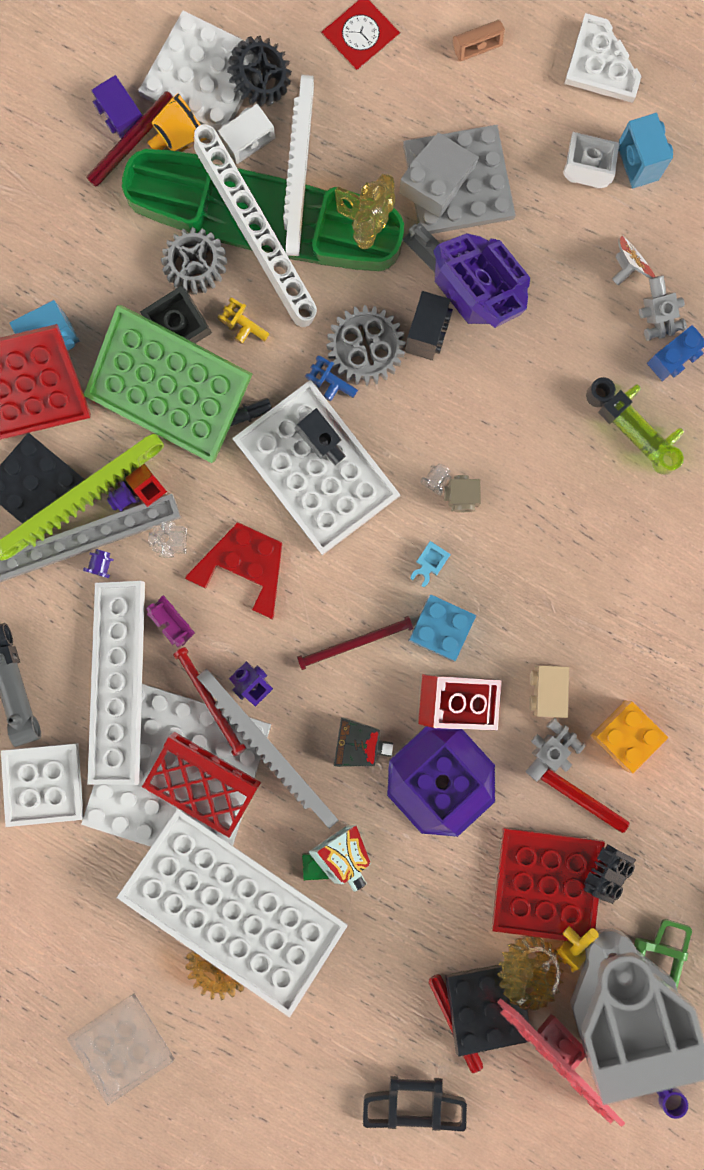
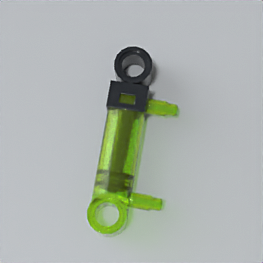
[586,377,684,475]

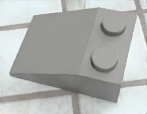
[399,132,479,218]

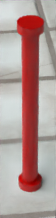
[173,647,247,756]

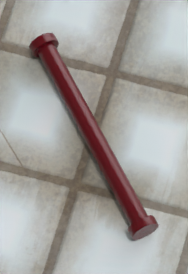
[297,616,413,670]

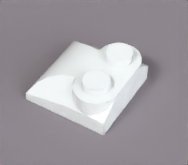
[563,132,619,188]

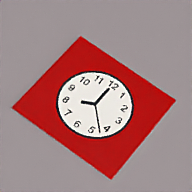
[321,0,400,70]

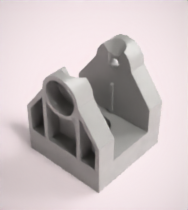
[570,928,704,1105]

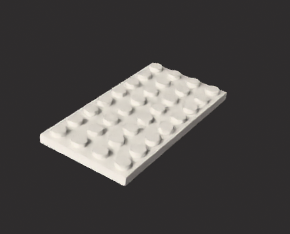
[117,809,348,1018]

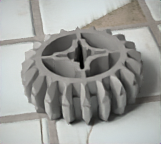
[161,227,227,295]

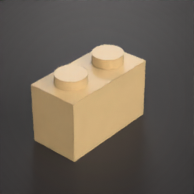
[529,666,569,718]

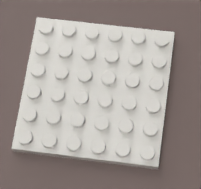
[81,683,272,847]

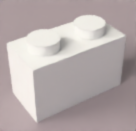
[218,104,275,164]

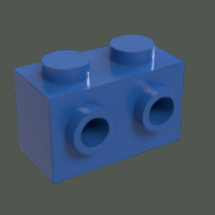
[647,325,704,381]

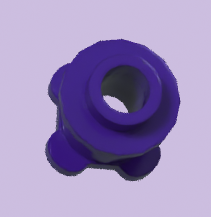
[107,481,139,511]
[83,549,114,578]

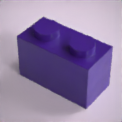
[91,75,142,139]

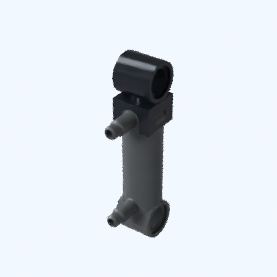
[0,622,41,747]

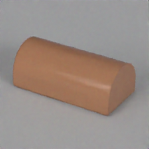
[453,19,505,62]

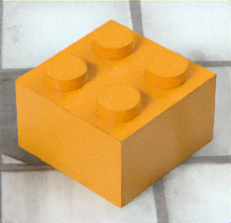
[590,700,669,774]

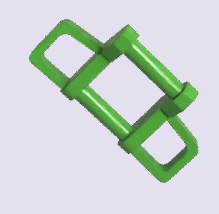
[634,919,692,988]

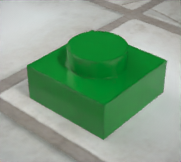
[302,853,329,881]

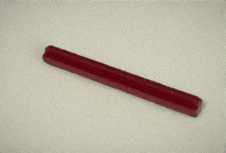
[86,91,174,187]

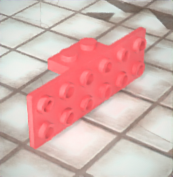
[497,998,625,1127]

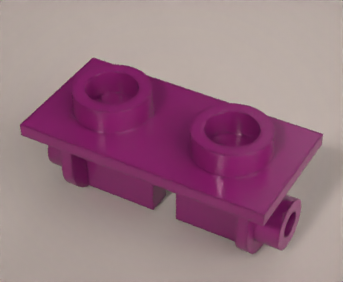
[146,595,195,648]

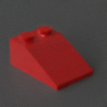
[418,674,502,730]

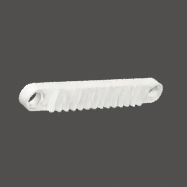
[283,75,314,256]

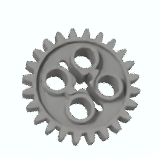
[327,305,406,386]

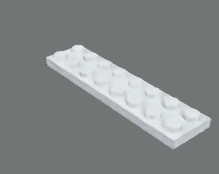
[87,581,145,785]

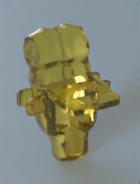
[335,174,395,249]

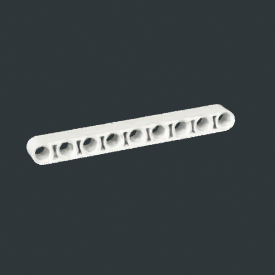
[194,124,317,327]

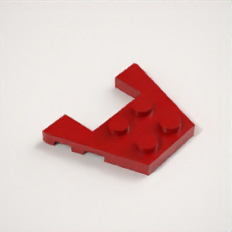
[185,522,283,620]

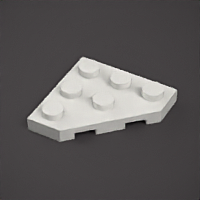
[564,13,641,103]

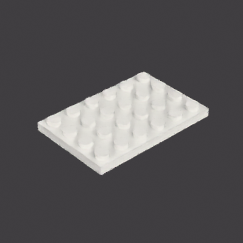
[233,380,400,555]

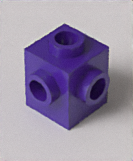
[229,661,273,706]

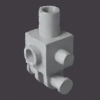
[639,275,687,341]
[526,718,586,782]

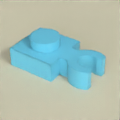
[410,541,451,588]

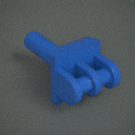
[305,355,358,402]

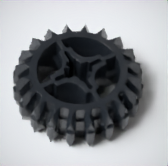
[227,35,292,107]

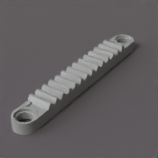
[197,668,339,829]

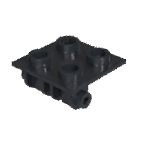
[584,844,636,904]

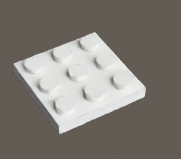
[1,743,84,827]

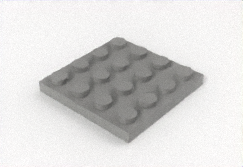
[403,125,516,234]

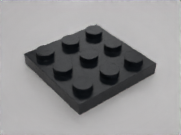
[0,432,85,524]
[445,961,529,1057]

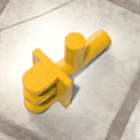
[217,297,270,344]
[554,926,599,972]

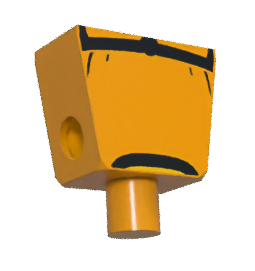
[148,93,207,152]

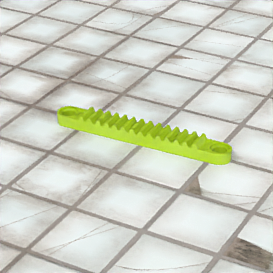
[0,434,164,561]

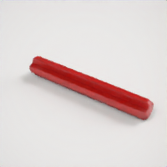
[540,769,630,833]
[429,974,483,1074]

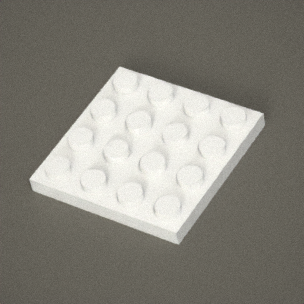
[138,11,258,135]

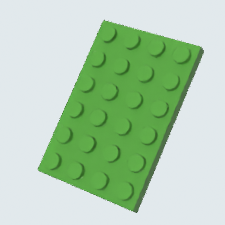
[84,305,253,463]

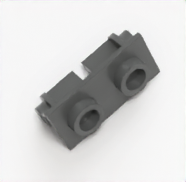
[403,222,440,273]

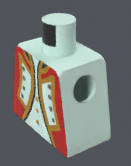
[309,825,370,892]

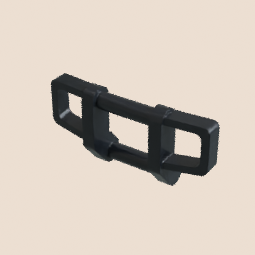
[363,1076,467,1132]

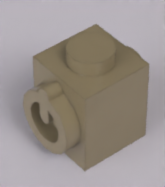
[444,475,481,513]

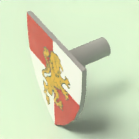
[612,236,656,285]

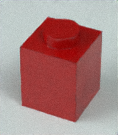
[125,463,167,507]

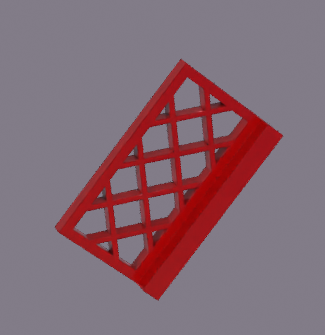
[142,732,261,838]

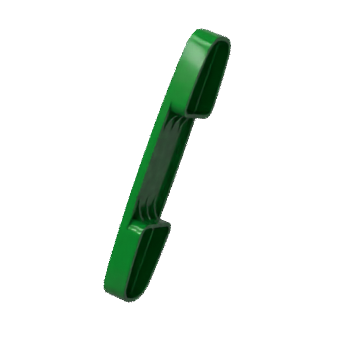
[122,149,404,271]

